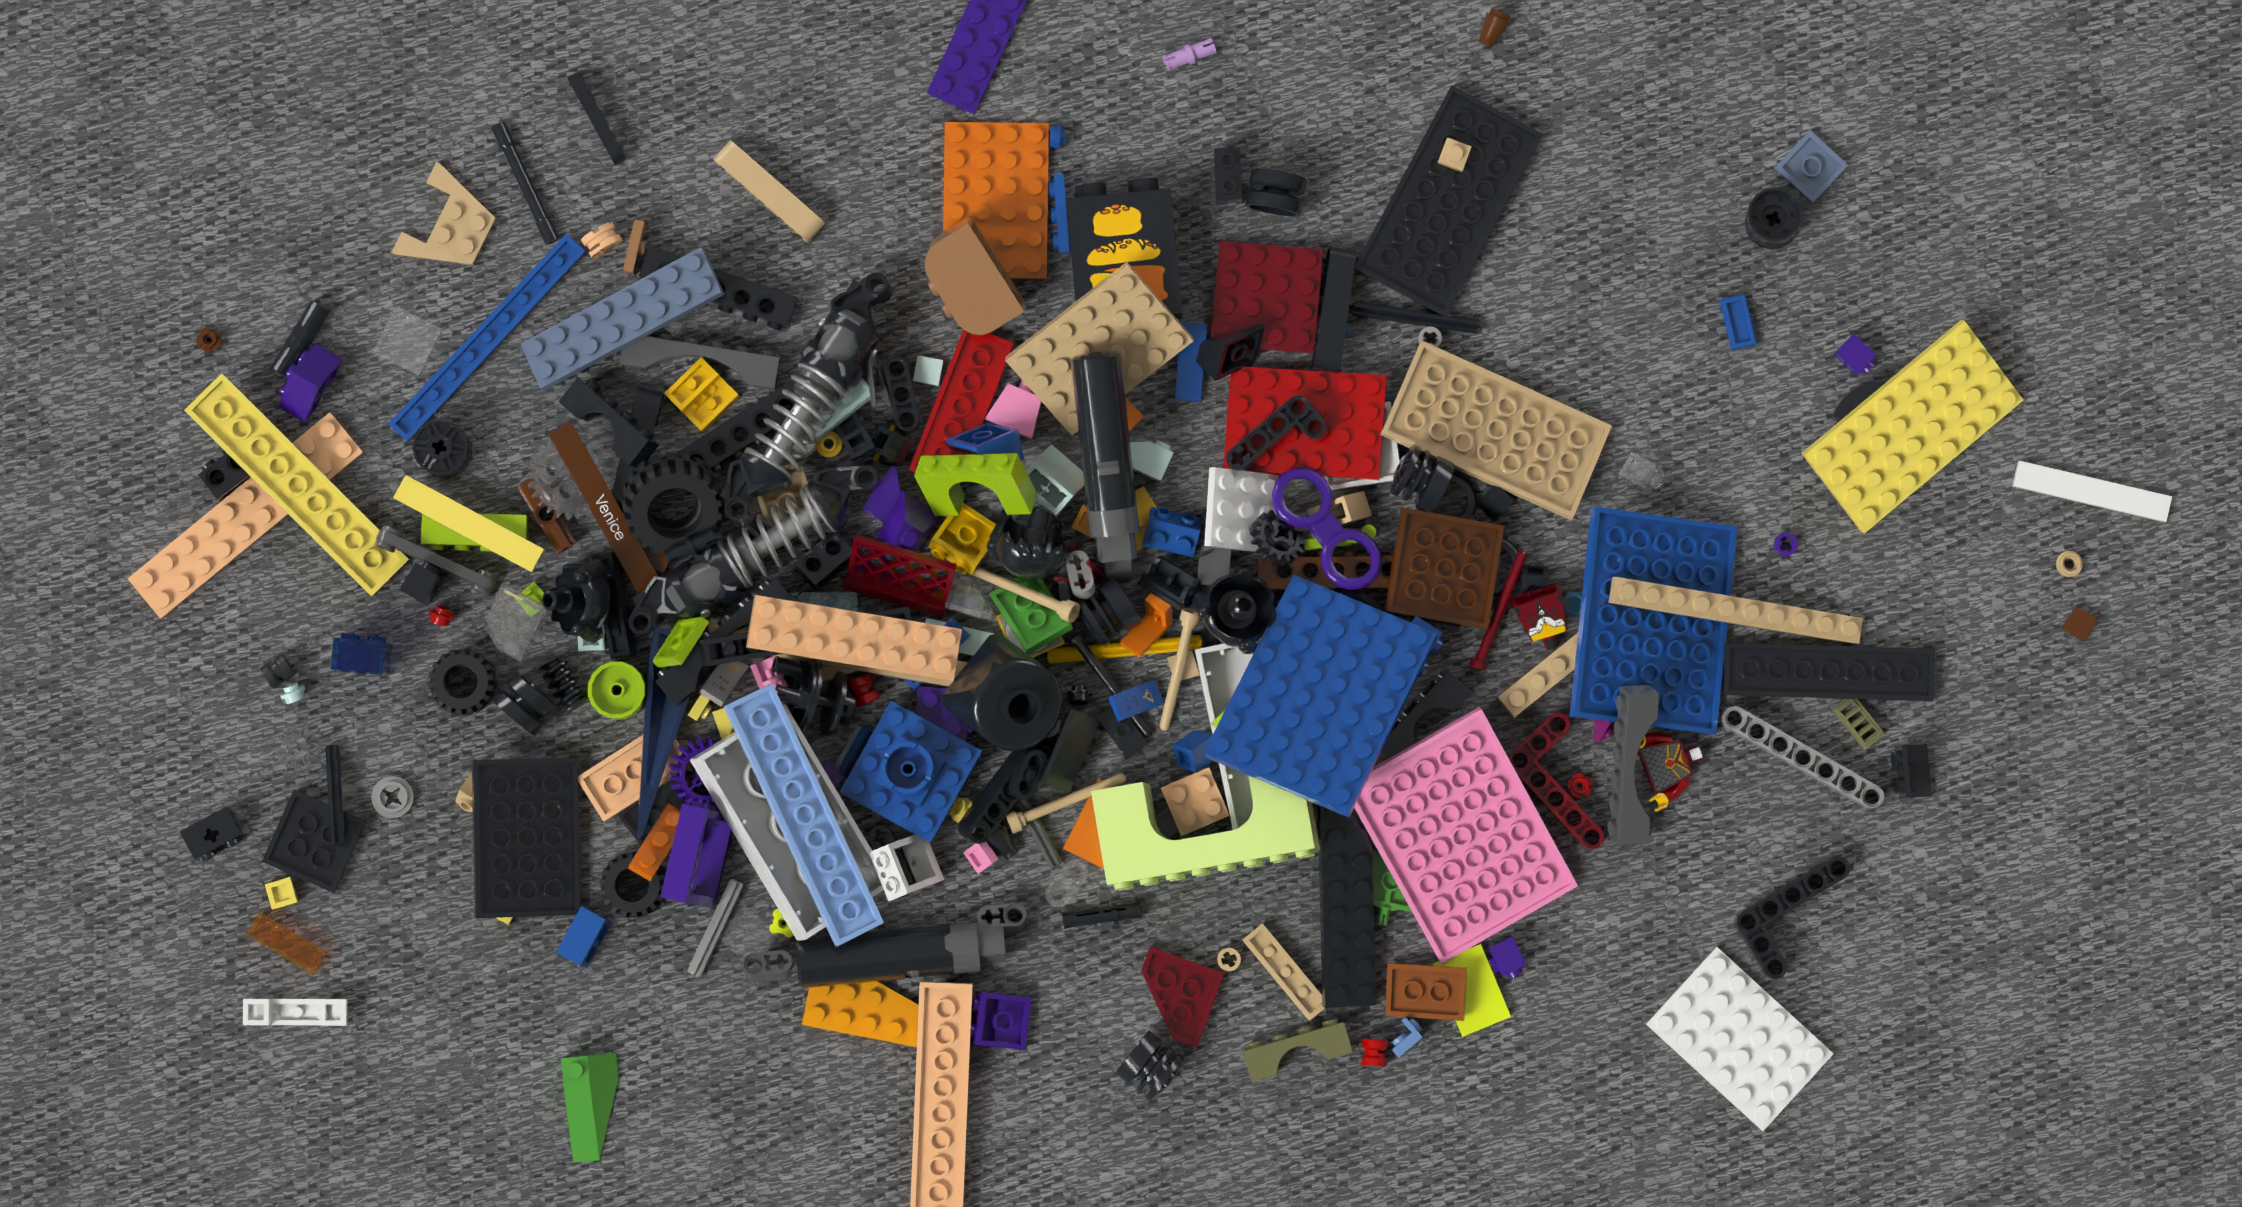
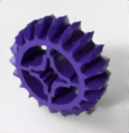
[668,737,720,805]

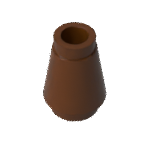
[1478,8,1511,48]

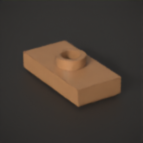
[623,220,647,275]

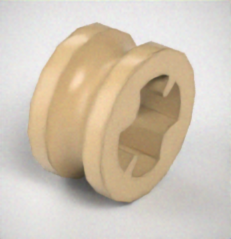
[1217,948,1241,971]

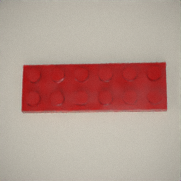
[909,329,1014,484]

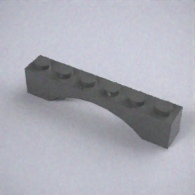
[619,334,781,390]
[1607,685,1659,845]

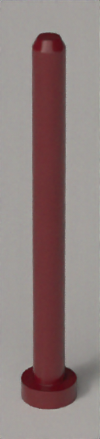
[1469,550,1528,671]

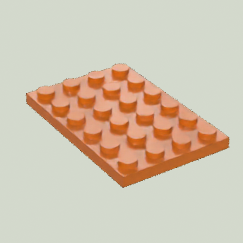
[943,122,1049,280]

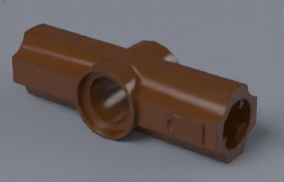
[517,475,577,554]

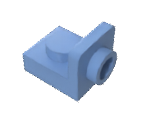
[1391,1017,1423,1058]

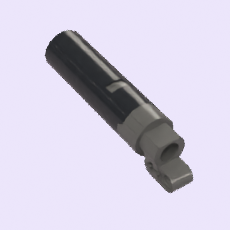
[1071,351,1140,581]

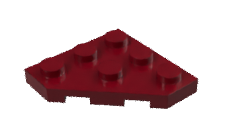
[1141,946,1224,1047]

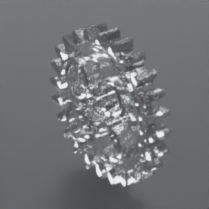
[526,438,612,520]

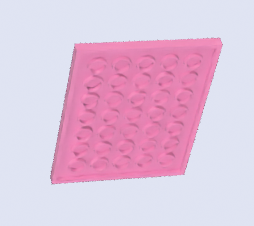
[1354,707,1578,964]

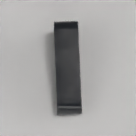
[1226,395,1329,471]

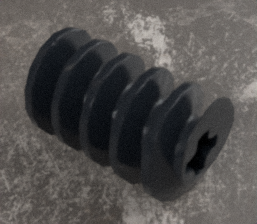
[538,657,589,715]

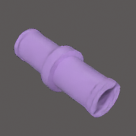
[1162,37,1217,71]

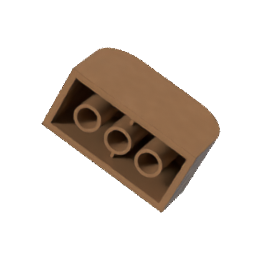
[925,216,1026,335]

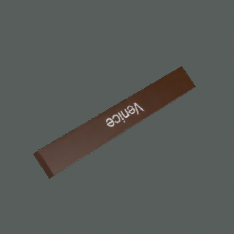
[548,421,657,594]

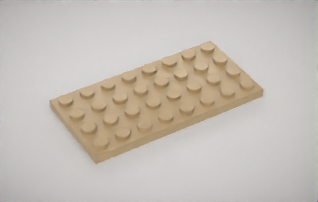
[1380,340,1612,520]

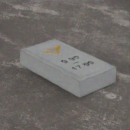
[700,661,749,707]

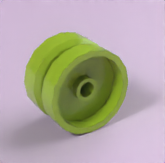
[588,662,646,720]

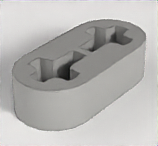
[1066,550,1095,599]

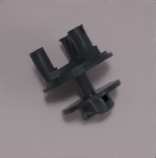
[772,656,856,736]

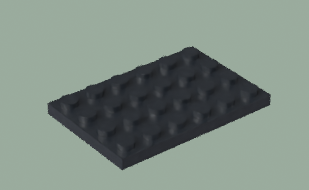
[471,757,580,918]

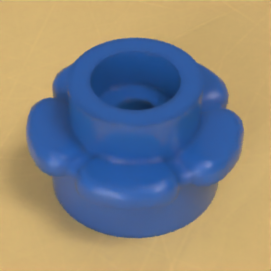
[1049,124,1066,150]

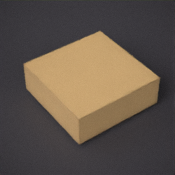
[1167,650,1199,681]

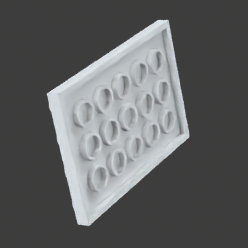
[1646,947,1833,1131]

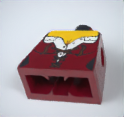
[1511,583,1567,649]

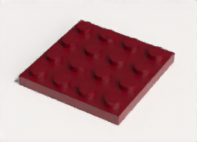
[1211,241,1324,354]

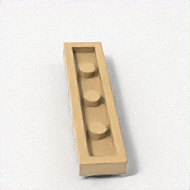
[1242,923,1324,1021]

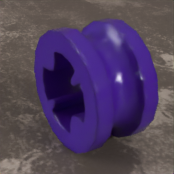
[1774,532,1798,556]

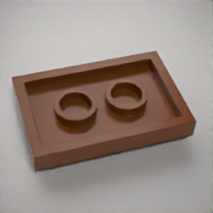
[1385,963,1467,1021]

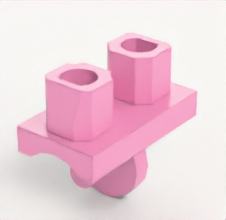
[750,656,788,704]

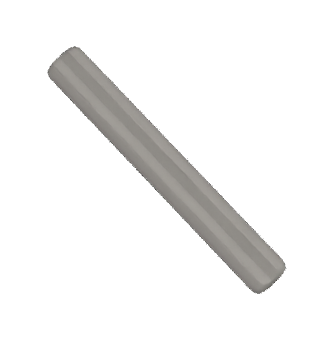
[688,879,744,977]

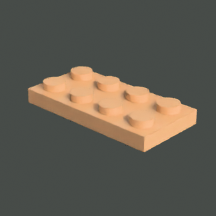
[578,735,691,822]

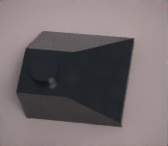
[1196,323,1265,381]

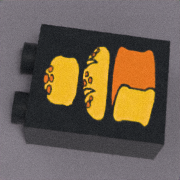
[1066,178,1182,319]

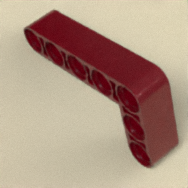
[1508,713,1604,849]

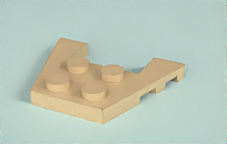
[391,162,496,265]

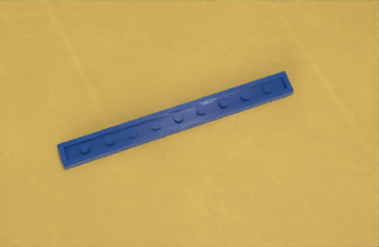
[388,233,586,442]

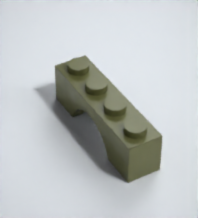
[1242,1018,1353,1082]

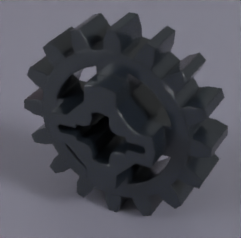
[1249,510,1305,566]

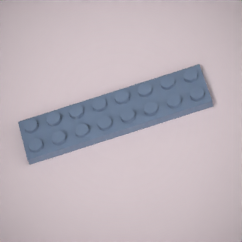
[521,247,725,391]

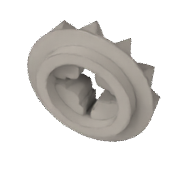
[371,776,414,818]

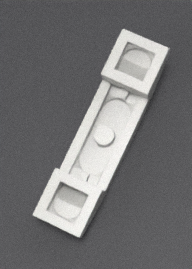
[243,999,348,1026]

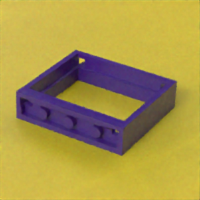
[660,801,733,908]

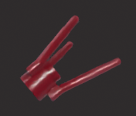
[1054,542,1106,587]

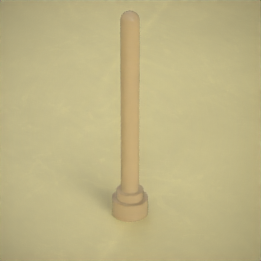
[973,566,1080,623]
[1159,608,1201,731]
[1006,773,1126,834]

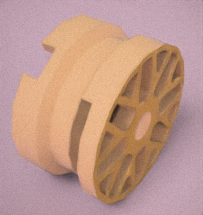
[581,222,623,258]

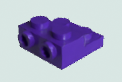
[916,687,973,742]
[970,991,1032,1050]

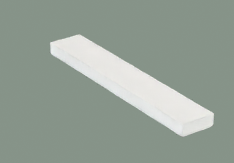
[2012,461,2172,522]

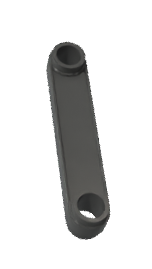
[375,525,498,597]

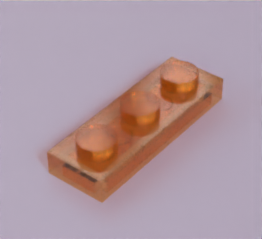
[246,912,327,975]

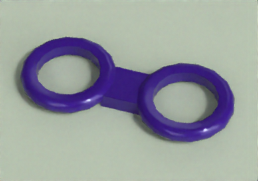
[1272,467,1382,590]

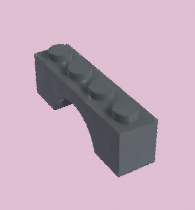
[1197,480,1236,586]

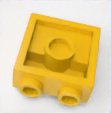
[929,503,996,575]

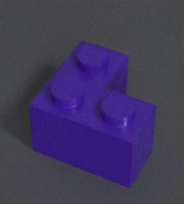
[278,344,343,423]

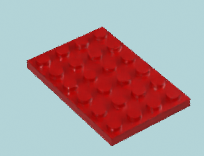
[1223,367,1387,481]

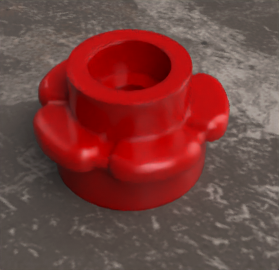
[429,605,454,626]
[1567,773,1593,799]

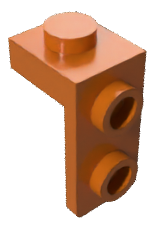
[1121,593,1173,657]

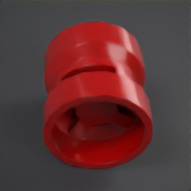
[847,673,881,708]
[1361,1039,1388,1067]

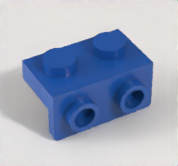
[1142,507,1201,557]

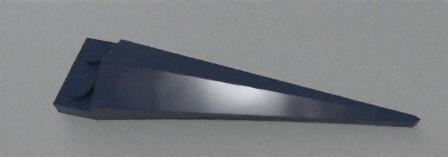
[637,627,699,839]

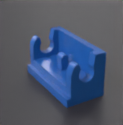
[556,906,612,968]

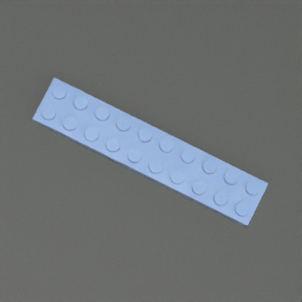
[723,683,884,946]

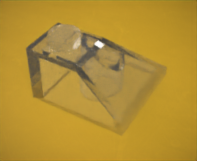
[945,576,998,624]
[484,584,547,662]

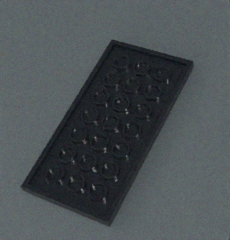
[1354,85,1543,317]

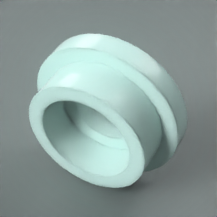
[280,682,306,704]

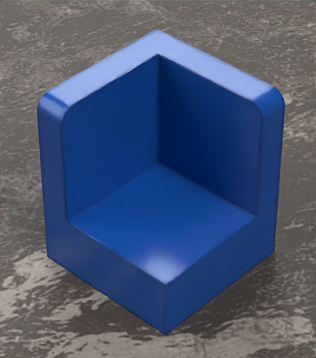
[1173,730,1213,773]

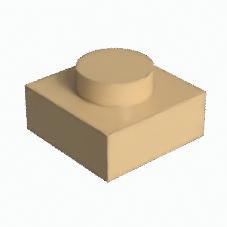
[1438,138,1472,172]

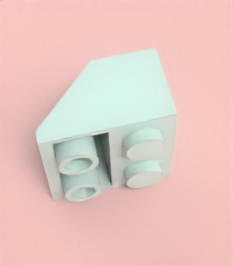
[1026,444,1084,518]

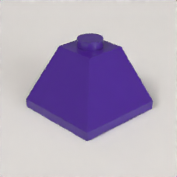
[876,491,941,553]

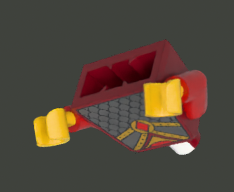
[1638,732,1703,812]

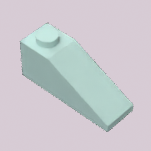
[1130,440,1174,483]

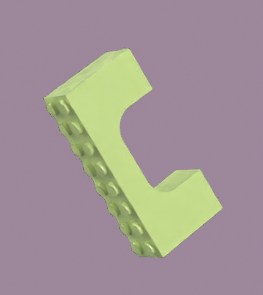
[1091,776,1320,891]

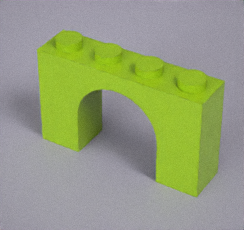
[914,453,1037,516]

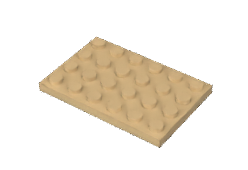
[1005,262,1194,435]

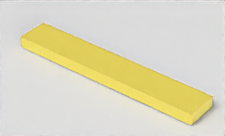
[393,475,545,572]

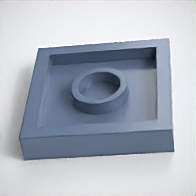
[1774,130,1848,204]

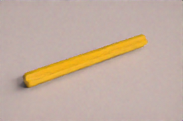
[1047,635,1203,664]

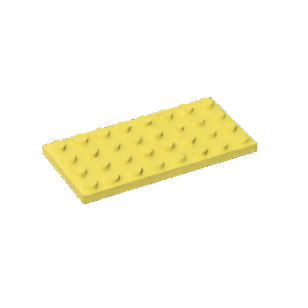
[1801,320,2023,534]

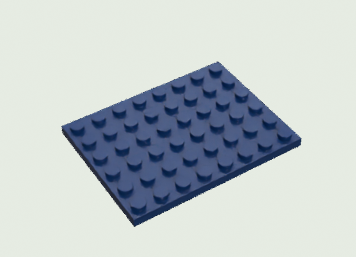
[1570,507,1738,734]
[1204,575,1437,818]

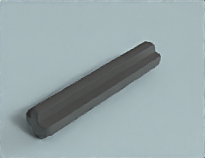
[1015,799,1062,868]

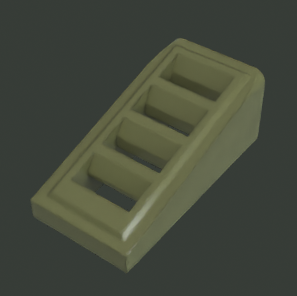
[1831,699,1885,750]

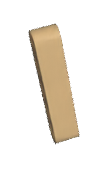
[713,140,825,243]

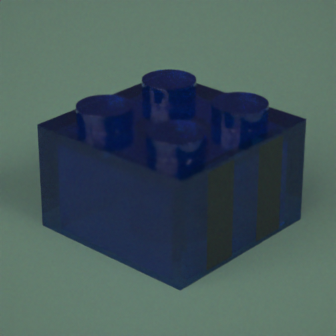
[331,633,393,676]

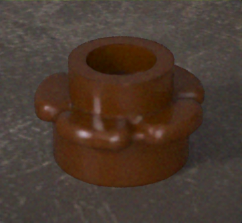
[196,327,222,353]

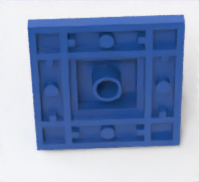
[839,701,983,844]

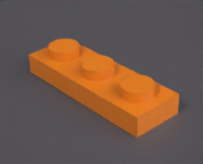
[628,803,681,881]

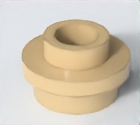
[2056,551,2083,577]

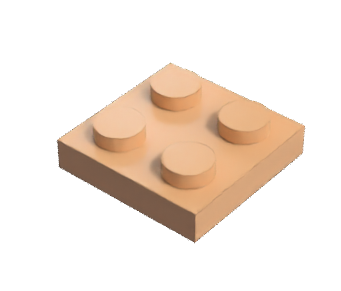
[1161,767,1230,836]

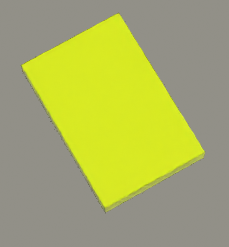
[1432,944,1511,1037]

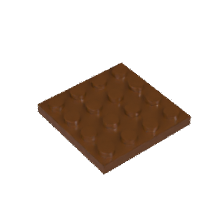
[1385,508,1504,629]

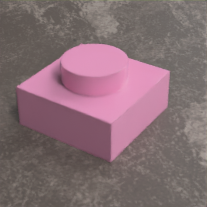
[963,842,999,874]

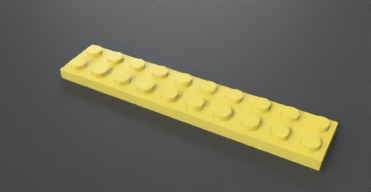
[184,374,409,596]

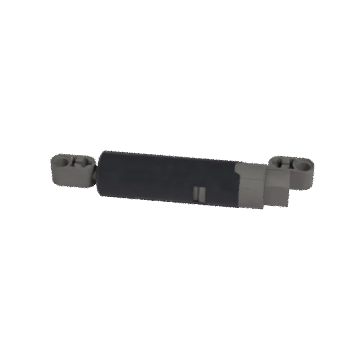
[743,903,1027,988]

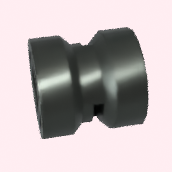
[260,653,296,689]

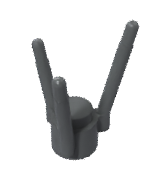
[862,353,892,407]

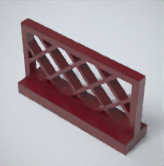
[843,535,957,618]

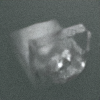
[1619,452,1664,494]

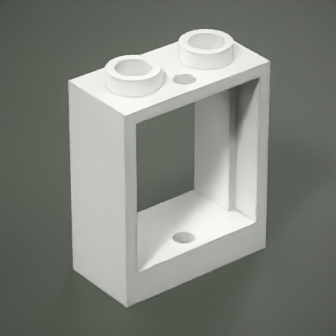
[869,835,944,902]

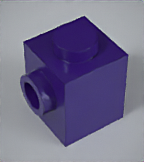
[1488,937,1526,979]

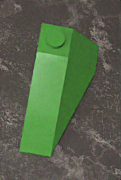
[561,1053,619,1163]

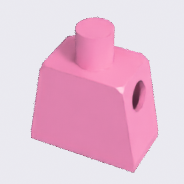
[986,380,1042,441]

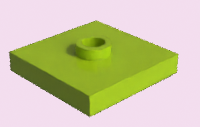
[653,617,709,667]

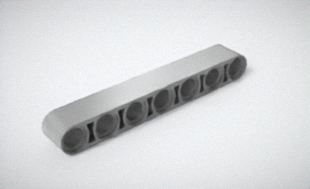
[1721,706,1884,809]

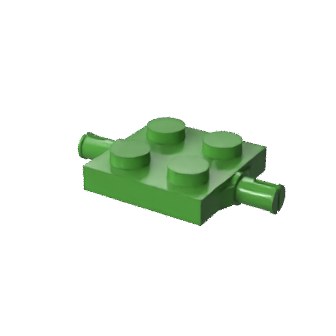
[1372,850,1412,926]

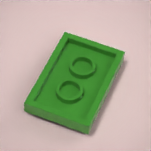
[989,577,1073,655]

